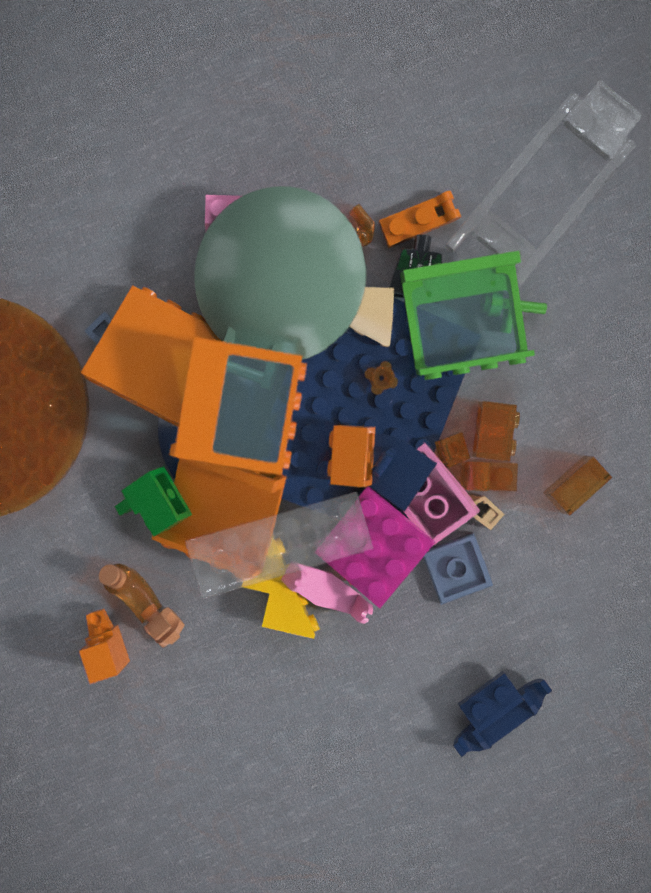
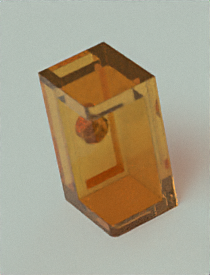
[543,456,612,516]

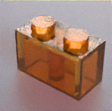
[472,401,520,461]

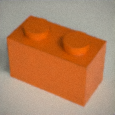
[327,425,375,487]

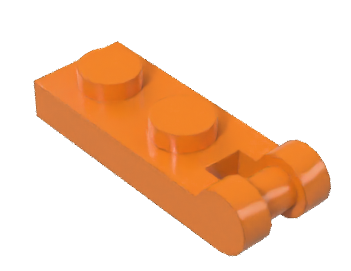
[378,191,461,248]

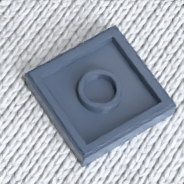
[423,532,493,605]

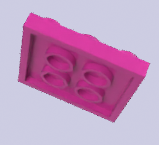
[315,486,435,609]

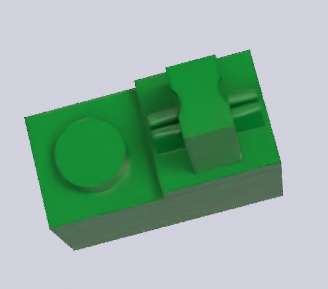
[114,466,192,537]

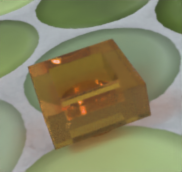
[435,432,470,468]

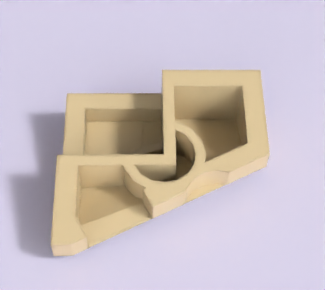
[349,287,394,347]

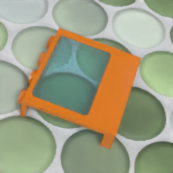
[174,337,307,475]

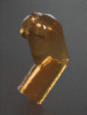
[349,204,375,246]

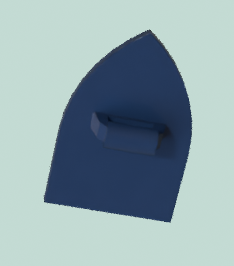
[369,434,438,511]

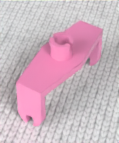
[281,561,373,624]

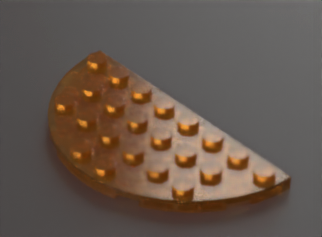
[0,298,89,516]

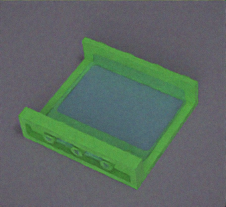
[400,251,535,380]

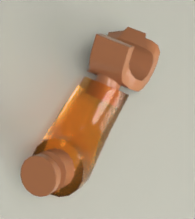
[99,563,185,648]

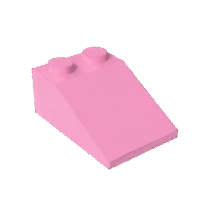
[404,443,480,545]

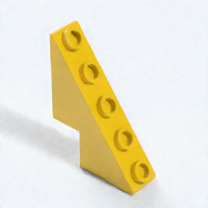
[242,526,320,639]

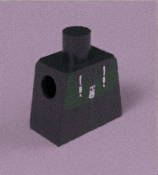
[389,235,442,304]

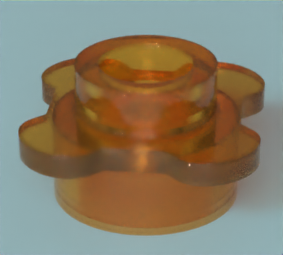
[365,361,398,395]

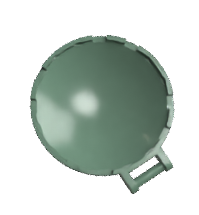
[195,186,366,390]

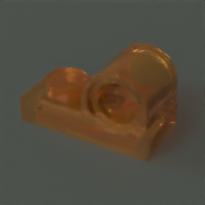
[460,461,518,491]

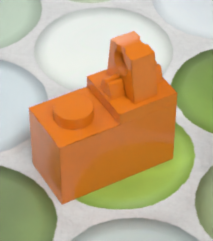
[79,608,130,684]

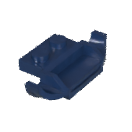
[453,671,552,757]

